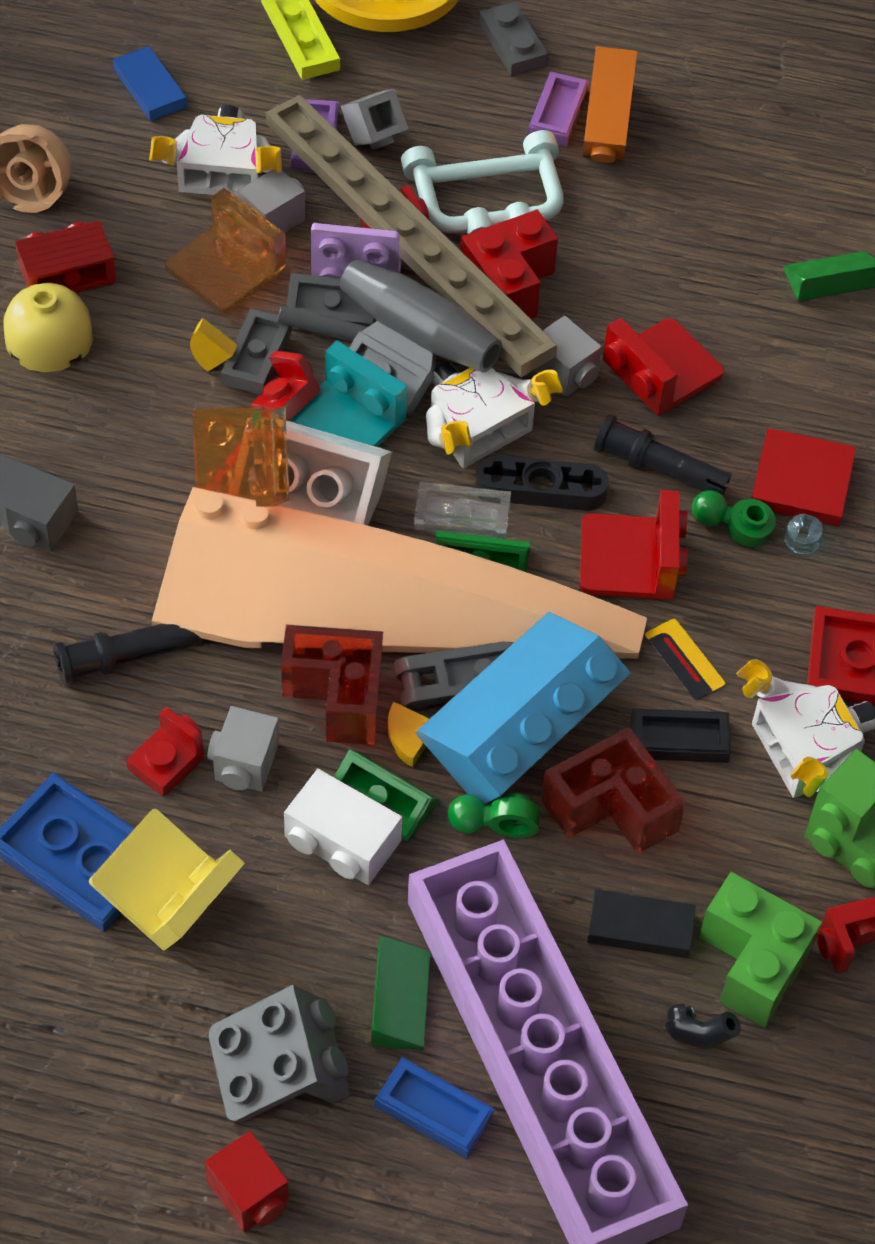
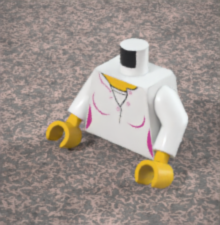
[149,105,282,197]
[426,362,563,469]
[736,659,875,798]

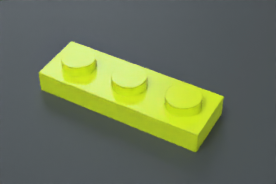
[261,0,340,80]

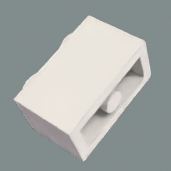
[284,768,402,886]

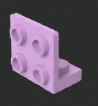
[311,223,403,278]

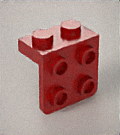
[602,318,724,416]
[579,490,688,600]

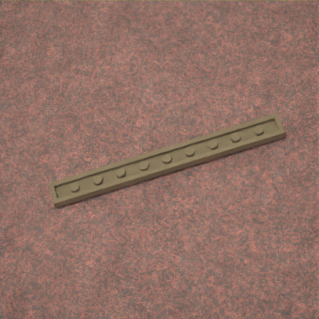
[265,94,557,377]

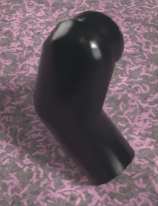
[665,1004,741,1050]

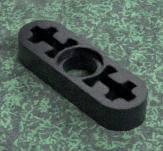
[475,455,609,511]

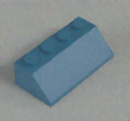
[415,612,631,804]

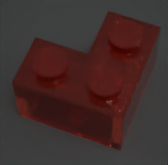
[281,624,383,745]
[541,727,686,854]

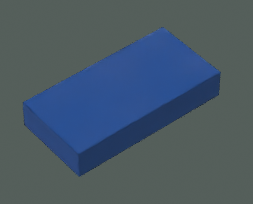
[113,46,187,121]
[374,1057,494,1159]

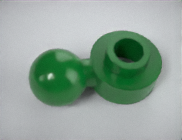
[691,490,776,547]
[448,793,541,839]

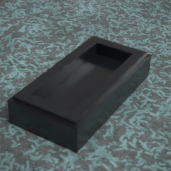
[630,708,731,763]
[587,890,696,958]

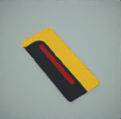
[645,619,725,699]

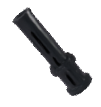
[593,414,732,495]
[53,624,203,685]

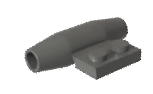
[340,259,502,415]

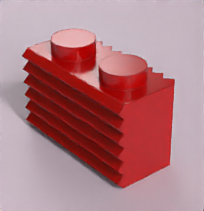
[15,220,116,293]

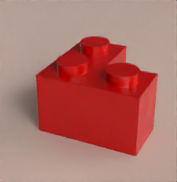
[460,209,558,319]

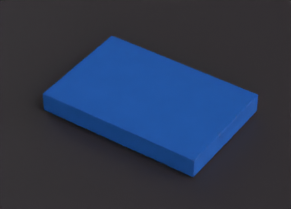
[0,772,135,932]

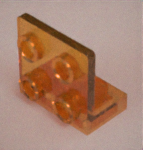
[165,188,286,314]
[193,407,289,507]

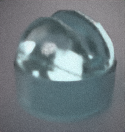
[784,513,823,554]

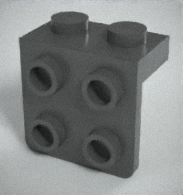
[208,985,350,1123]

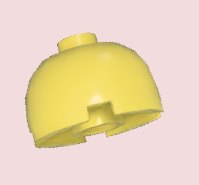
[3,283,93,373]

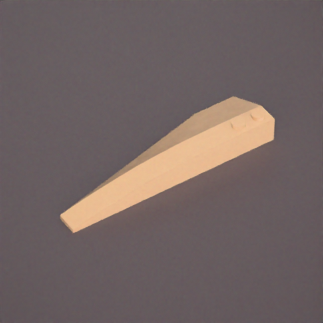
[152,487,647,659]

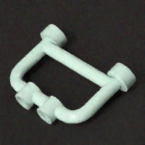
[401,130,564,234]

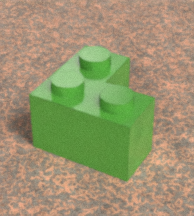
[804,749,875,889]
[699,871,822,1028]

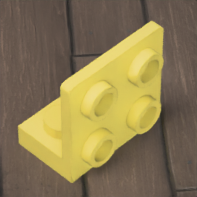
[89,809,245,951]

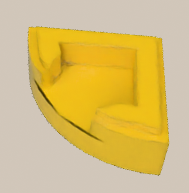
[190,319,237,372]
[388,702,429,767]

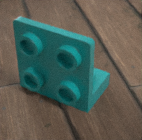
[289,340,407,447]

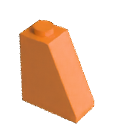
[583,46,637,163]

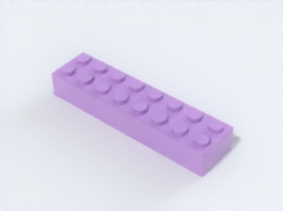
[408,839,688,1244]

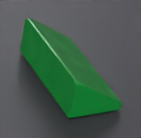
[784,251,875,301]
[435,531,530,572]
[334,749,440,842]
[371,937,430,1050]

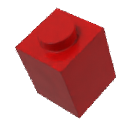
[204,1131,289,1232]

